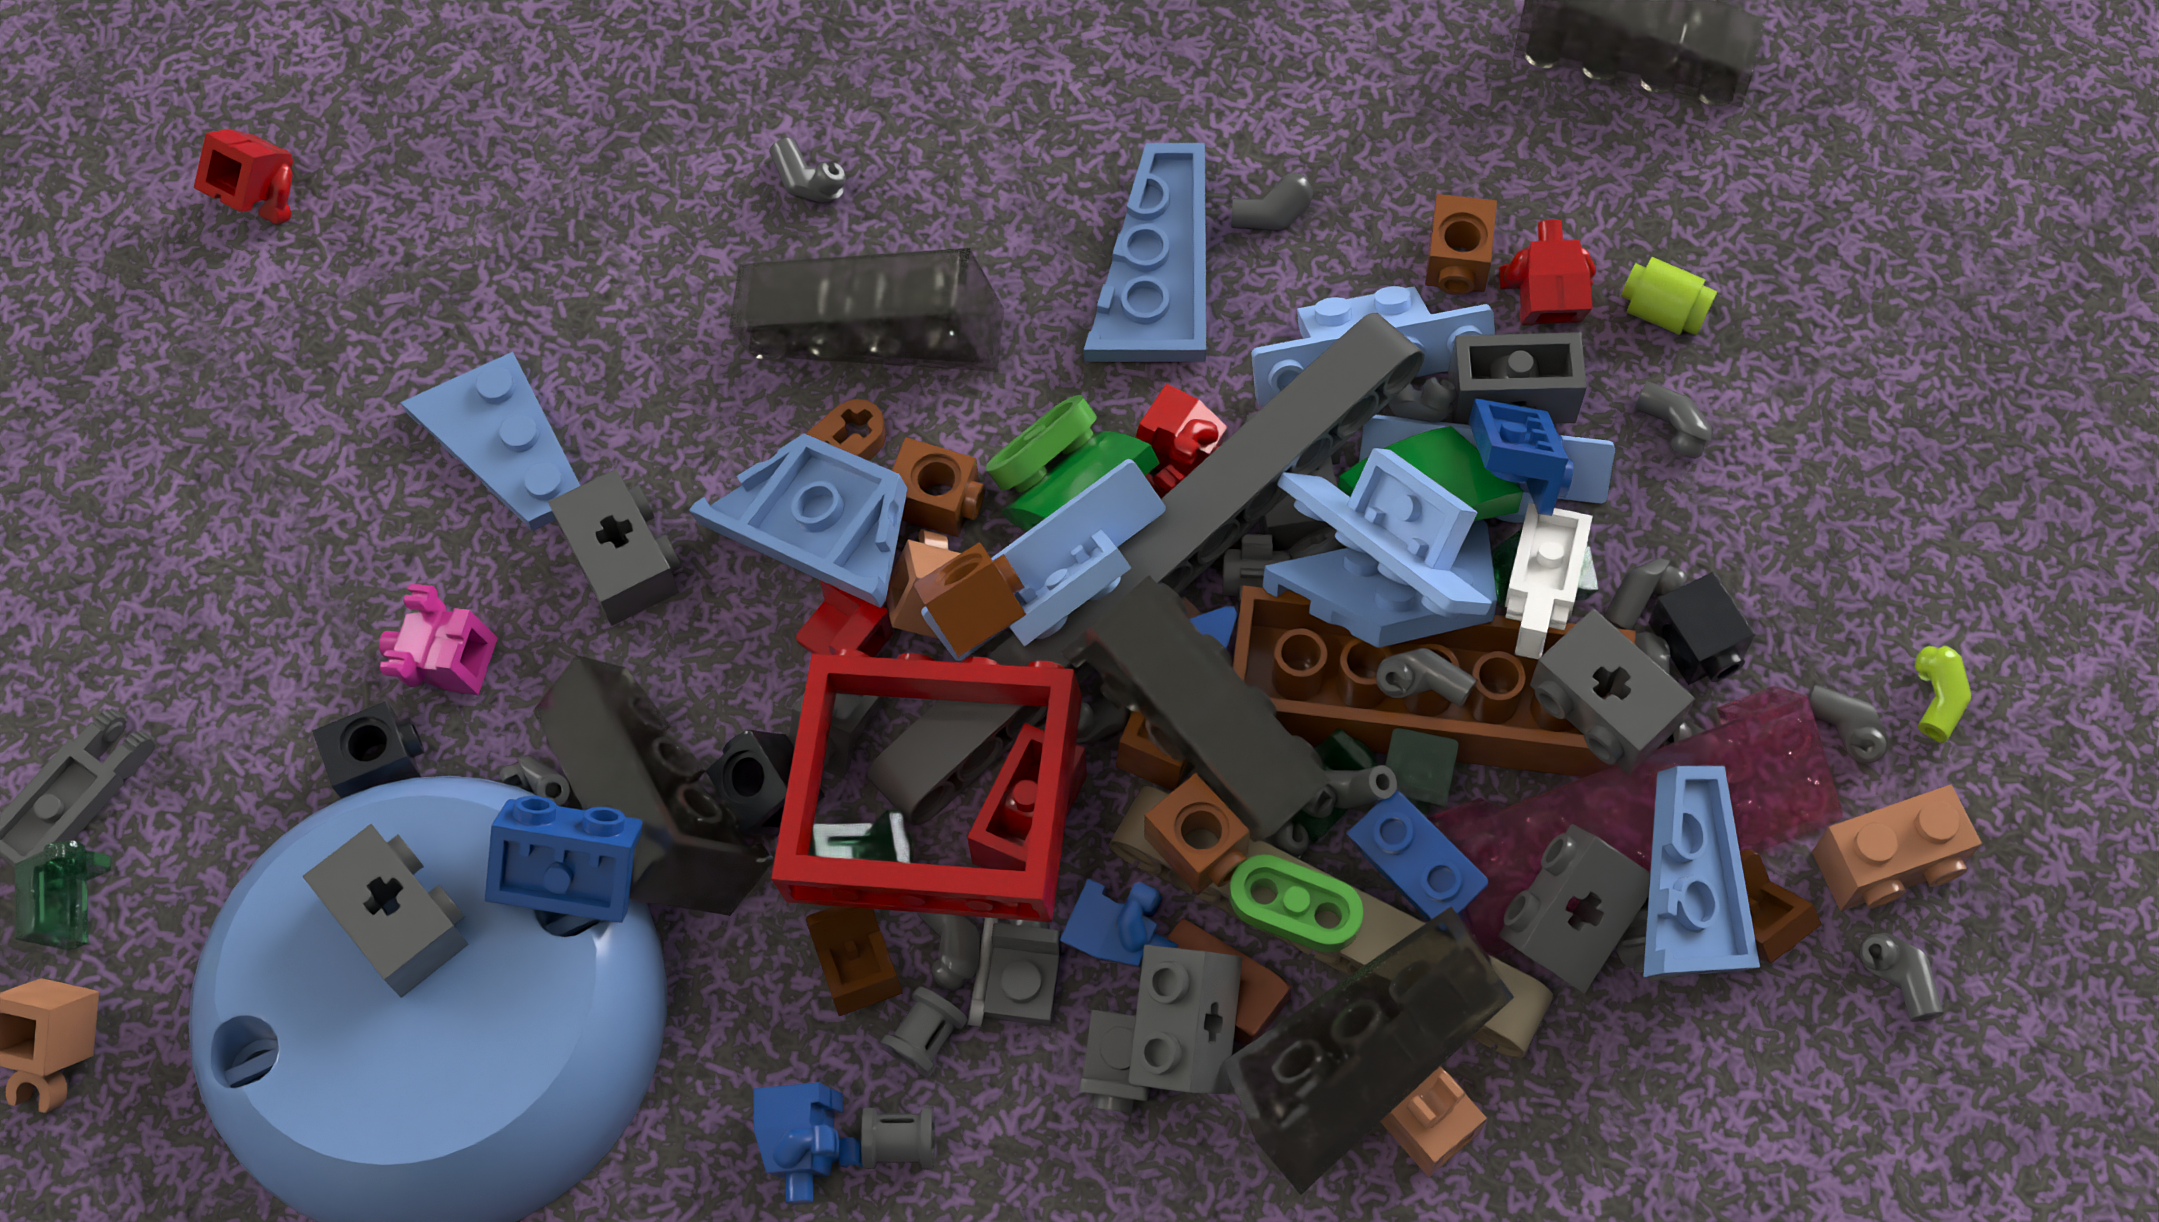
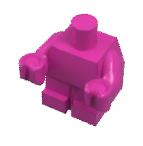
[379,584,498,695]

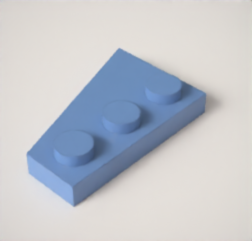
[400,352,580,531]
[1643,766,1760,977]

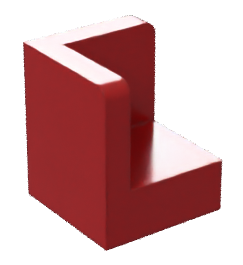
[796,580,893,657]

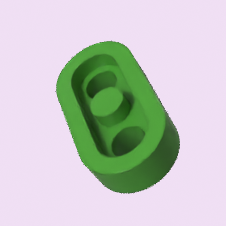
[985,395,1097,492]
[1230,854,1364,952]

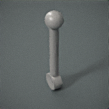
[967,918,998,1027]

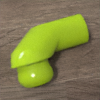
[1915,646,1971,743]

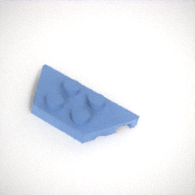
[689,434,907,608]
[1263,519,1497,648]

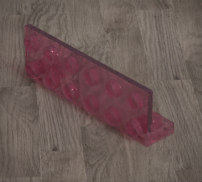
[1427,686,1843,956]

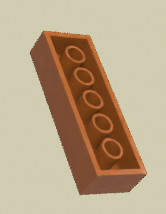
[1226,586,1636,781]

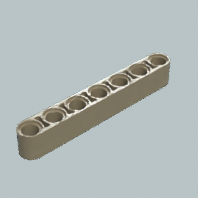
[1109,786,1553,1059]

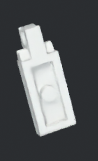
[1505,503,1592,659]

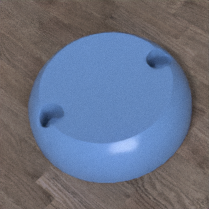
[188,776,667,1222]

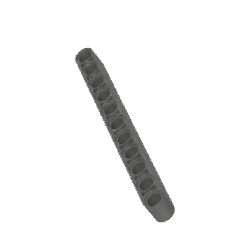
[868,313,1425,826]

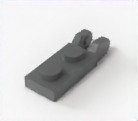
[0,708,157,883]

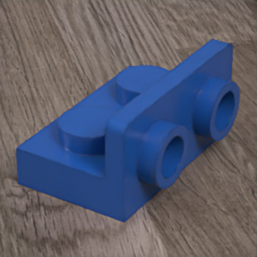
[1468,398,1573,516]
[1346,789,1489,936]
[485,796,643,923]

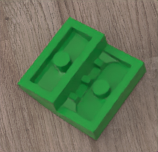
[1337,426,1524,521]
[1001,431,1160,532]

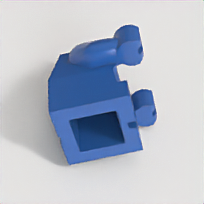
[1060,878,1179,968]
[753,1082,863,1205]

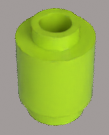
[1620,257,1718,336]

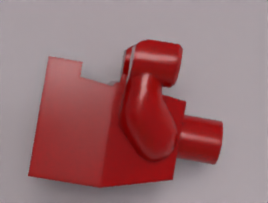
[193,129,293,225]
[1499,219,1596,325]
[1135,383,1227,476]

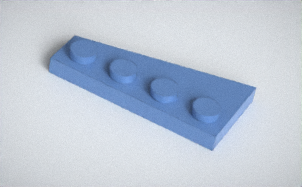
[1084,143,1206,362]

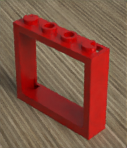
[771,649,1082,923]

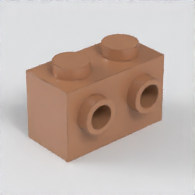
[1812,784,1982,911]

